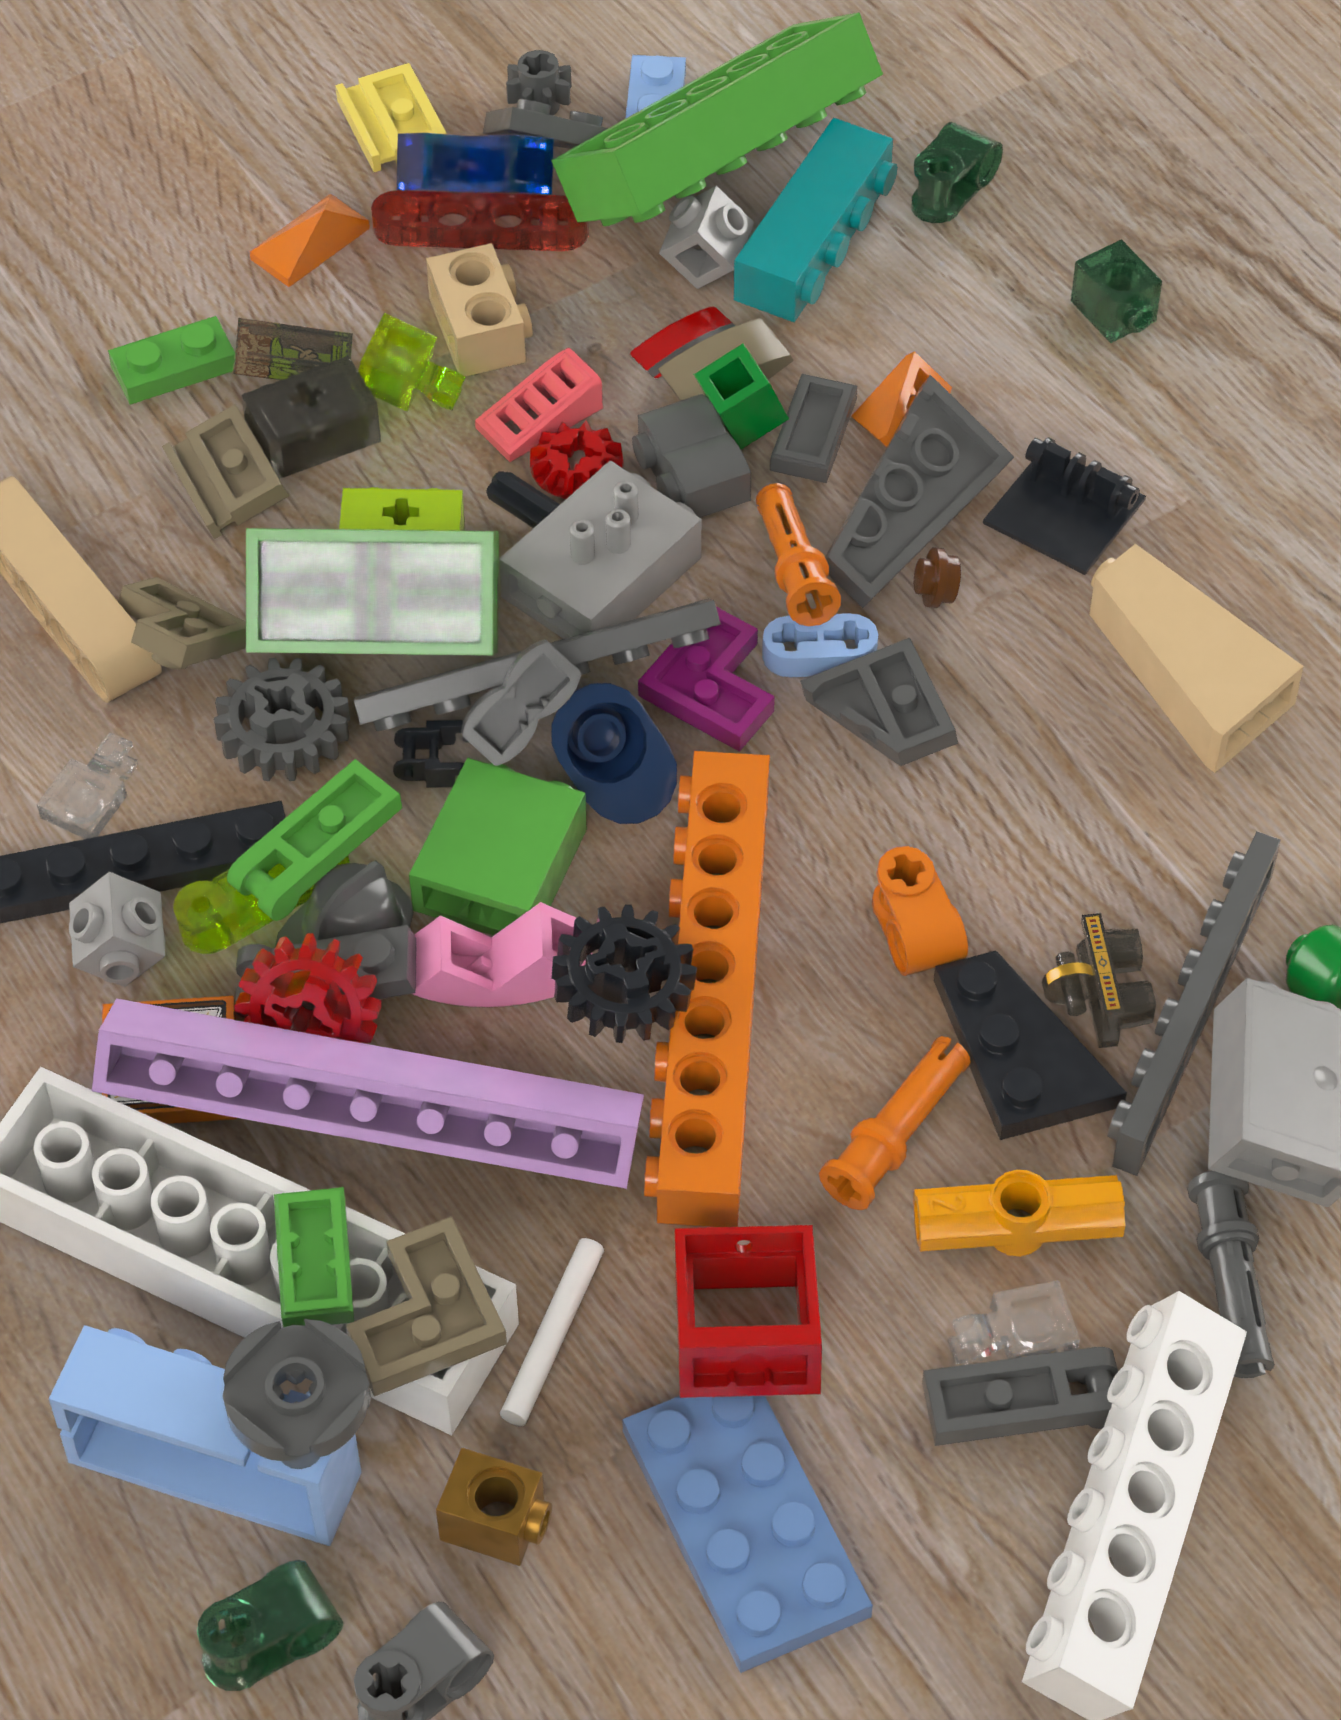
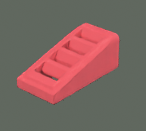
[475,348,603,462]

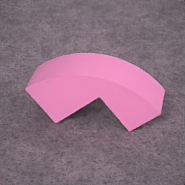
[413,902,592,1007]

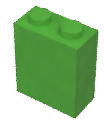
[409,757,587,936]

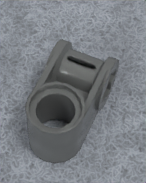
[354,1601,494,1720]

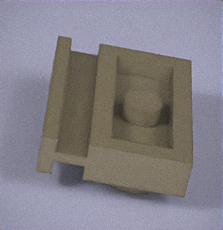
[162,404,289,539]

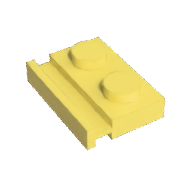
[335,63,448,172]

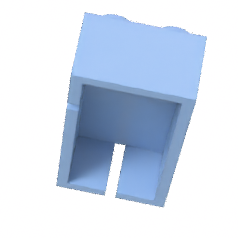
[49,1325,362,1546]

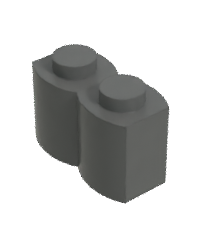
[632,394,751,518]
[461,639,582,766]

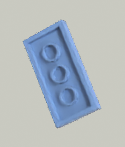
[622,1396,873,1673]

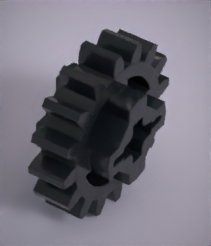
[551,904,697,1043]

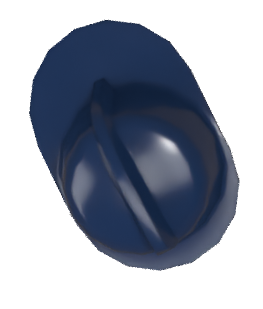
[551,683,677,824]

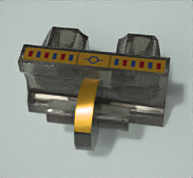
[1042,913,1156,1048]

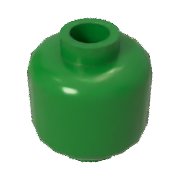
[1286,924,1341,1009]

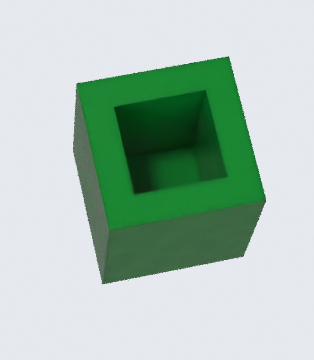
[693,343,789,450]

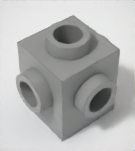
[659,186,754,289]
[69,872,166,987]

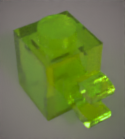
[355,313,466,412]

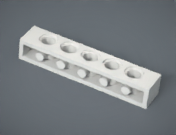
[1022,1291,1247,1720]

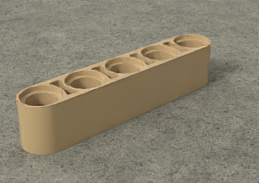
[0,476,162,703]

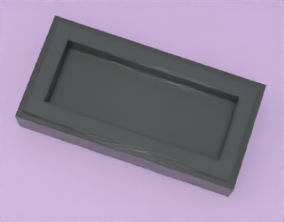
[770,374,858,483]

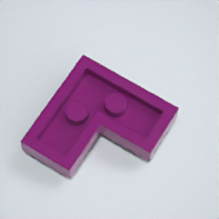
[638,607,775,752]

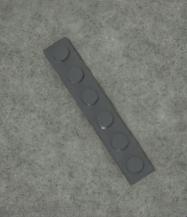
[354,598,721,732]
[1107,831,1281,1176]

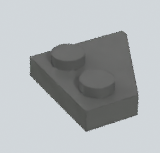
[483,99,608,149]
[800,638,958,766]

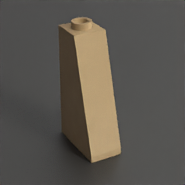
[1089,544,1304,773]

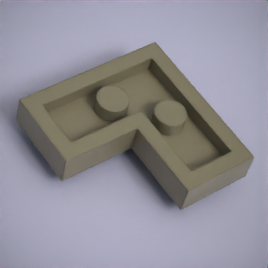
[118,577,246,669]
[346,1216,507,1397]

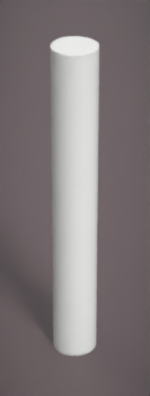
[500,1238,604,1426]

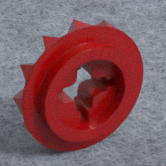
[530,420,624,499]

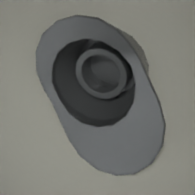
[274,860,414,948]

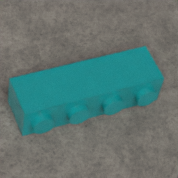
[734,117,898,323]

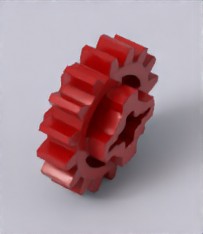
[234,933,382,1043]

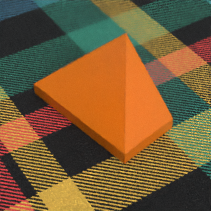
[250,194,370,287]
[851,351,952,448]

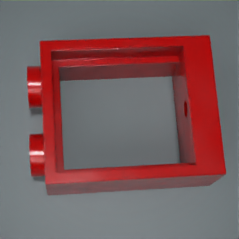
[675,1225,822,1398]

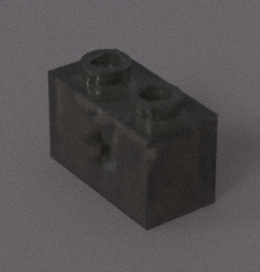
[241,356,381,479]

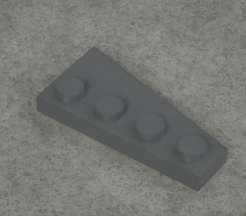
[825,375,1014,608]

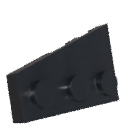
[933,951,1127,1140]

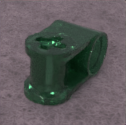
[911,122,1003,223]
[197,1560,344,1691]

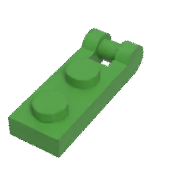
[227,759,402,921]

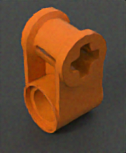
[872,846,968,976]

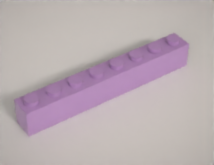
[92,999,644,1189]

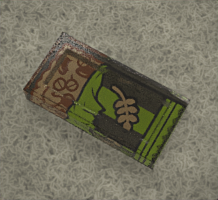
[233,318,353,389]

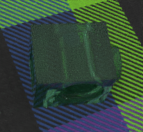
[1071,239,1162,343]

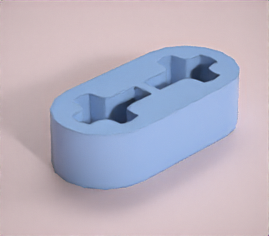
[762,613,878,678]

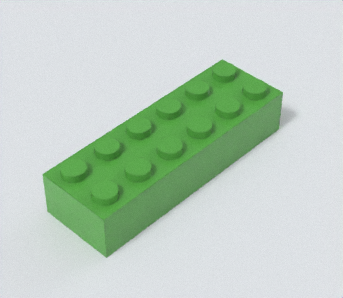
[551,12,883,226]

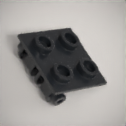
[983,437,1146,575]

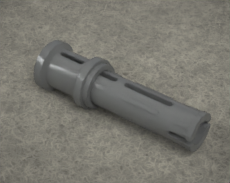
[1187,1170,1275,1378]

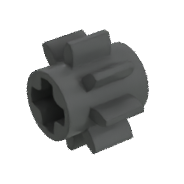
[506,50,572,116]

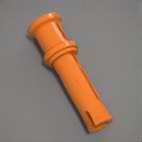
[756,483,841,626]
[819,1036,971,1210]

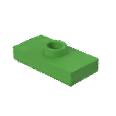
[274,1187,355,1327]

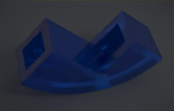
[396,133,554,195]

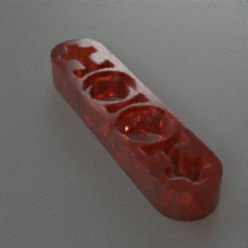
[371,190,589,251]

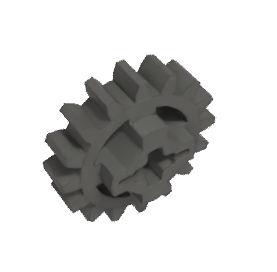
[214,658,350,781]

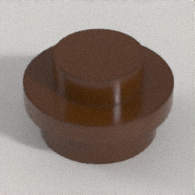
[913,547,961,608]

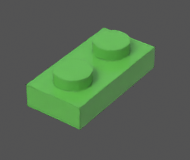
[108,316,236,405]

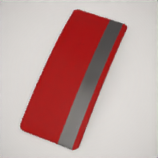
[630,306,735,379]

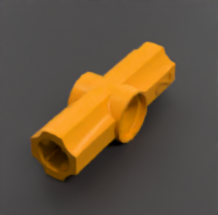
[913,1169,1126,1257]

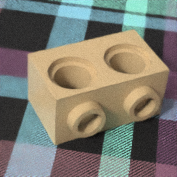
[426,243,533,378]

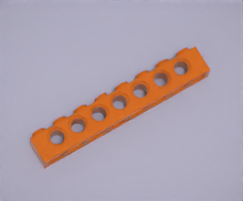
[644,751,770,1227]

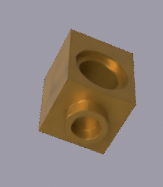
[436,1448,552,1566]

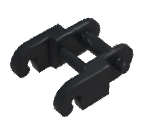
[393,720,468,788]

